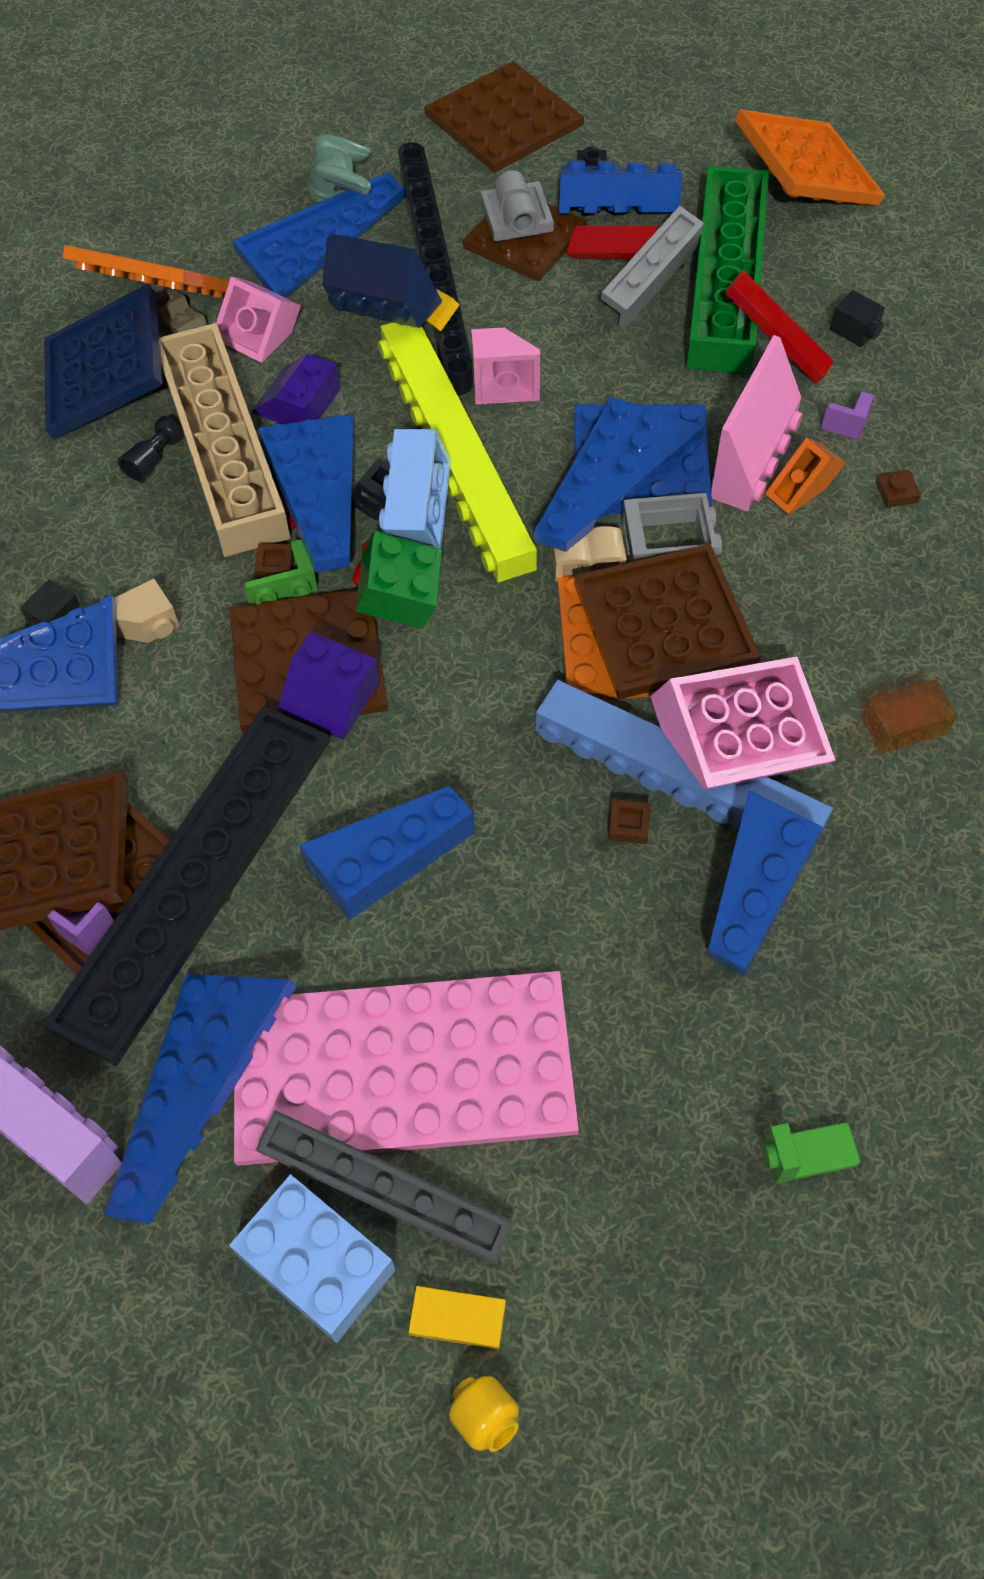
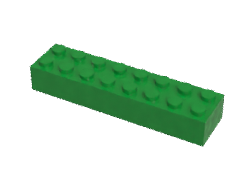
[686,166,769,374]

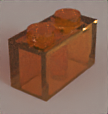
[861,680,957,754]

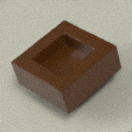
[875,470,921,508]
[254,544,294,580]
[608,799,651,844]

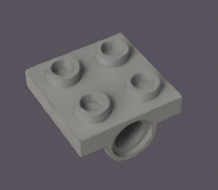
[481,171,554,242]

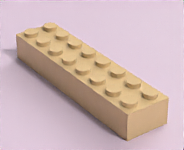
[159,323,291,557]

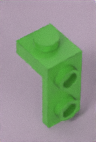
[244,539,318,605]
[761,1123,860,1184]

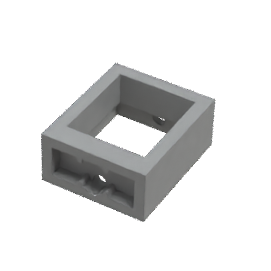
[622,493,722,563]

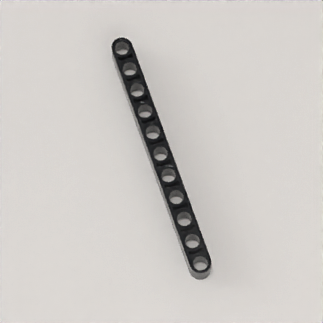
[398,142,473,396]

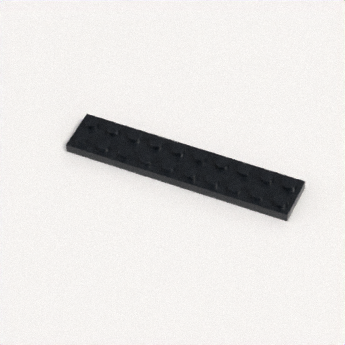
[43,706,330,1067]

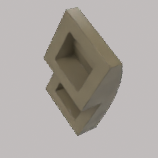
[156,288,207,334]

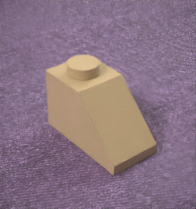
[115,578,180,643]

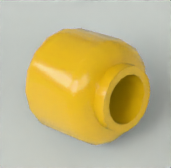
[449,1376,519,1452]

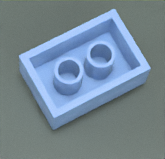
[379,429,451,548]
[229,1174,396,1343]

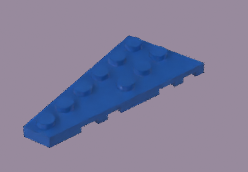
[233,172,404,298]
[534,397,705,552]
[258,414,354,572]
[0,595,119,712]
[104,974,297,1225]

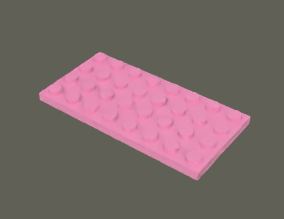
[234,971,579,1166]

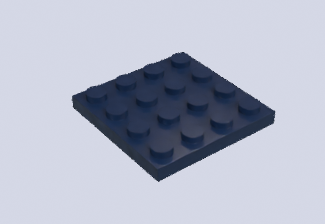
[44,284,162,439]

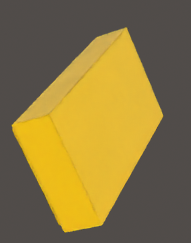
[409,1286,506,1349]

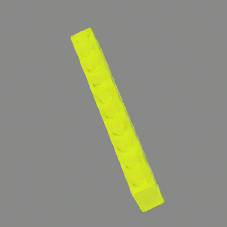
[378,322,537,583]

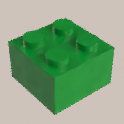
[355,530,442,628]

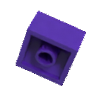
[252,354,340,424]
[278,632,380,740]

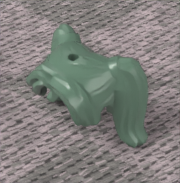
[309,134,371,202]

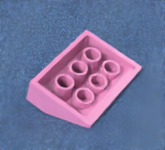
[711,335,803,511]
[650,657,836,790]

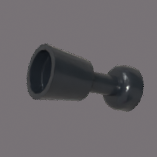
[117,415,184,483]

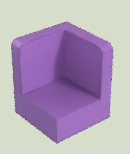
[821,392,875,440]
[47,902,114,956]

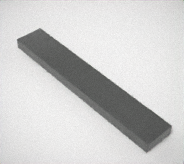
[255,1110,513,1263]

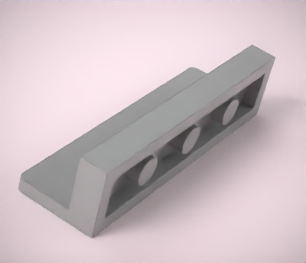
[601,206,705,329]

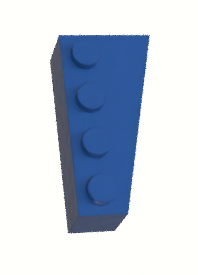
[299,786,474,920]

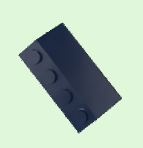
[322,234,442,328]

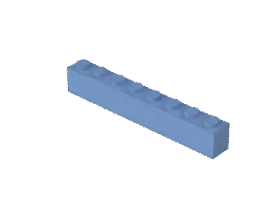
[536,680,833,835]

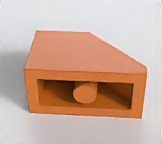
[765,437,846,514]

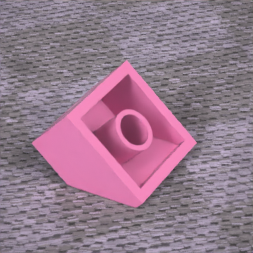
[216,277,301,362]
[471,327,540,404]

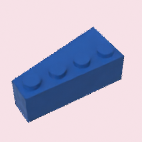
[559,160,683,213]
[708,790,823,976]

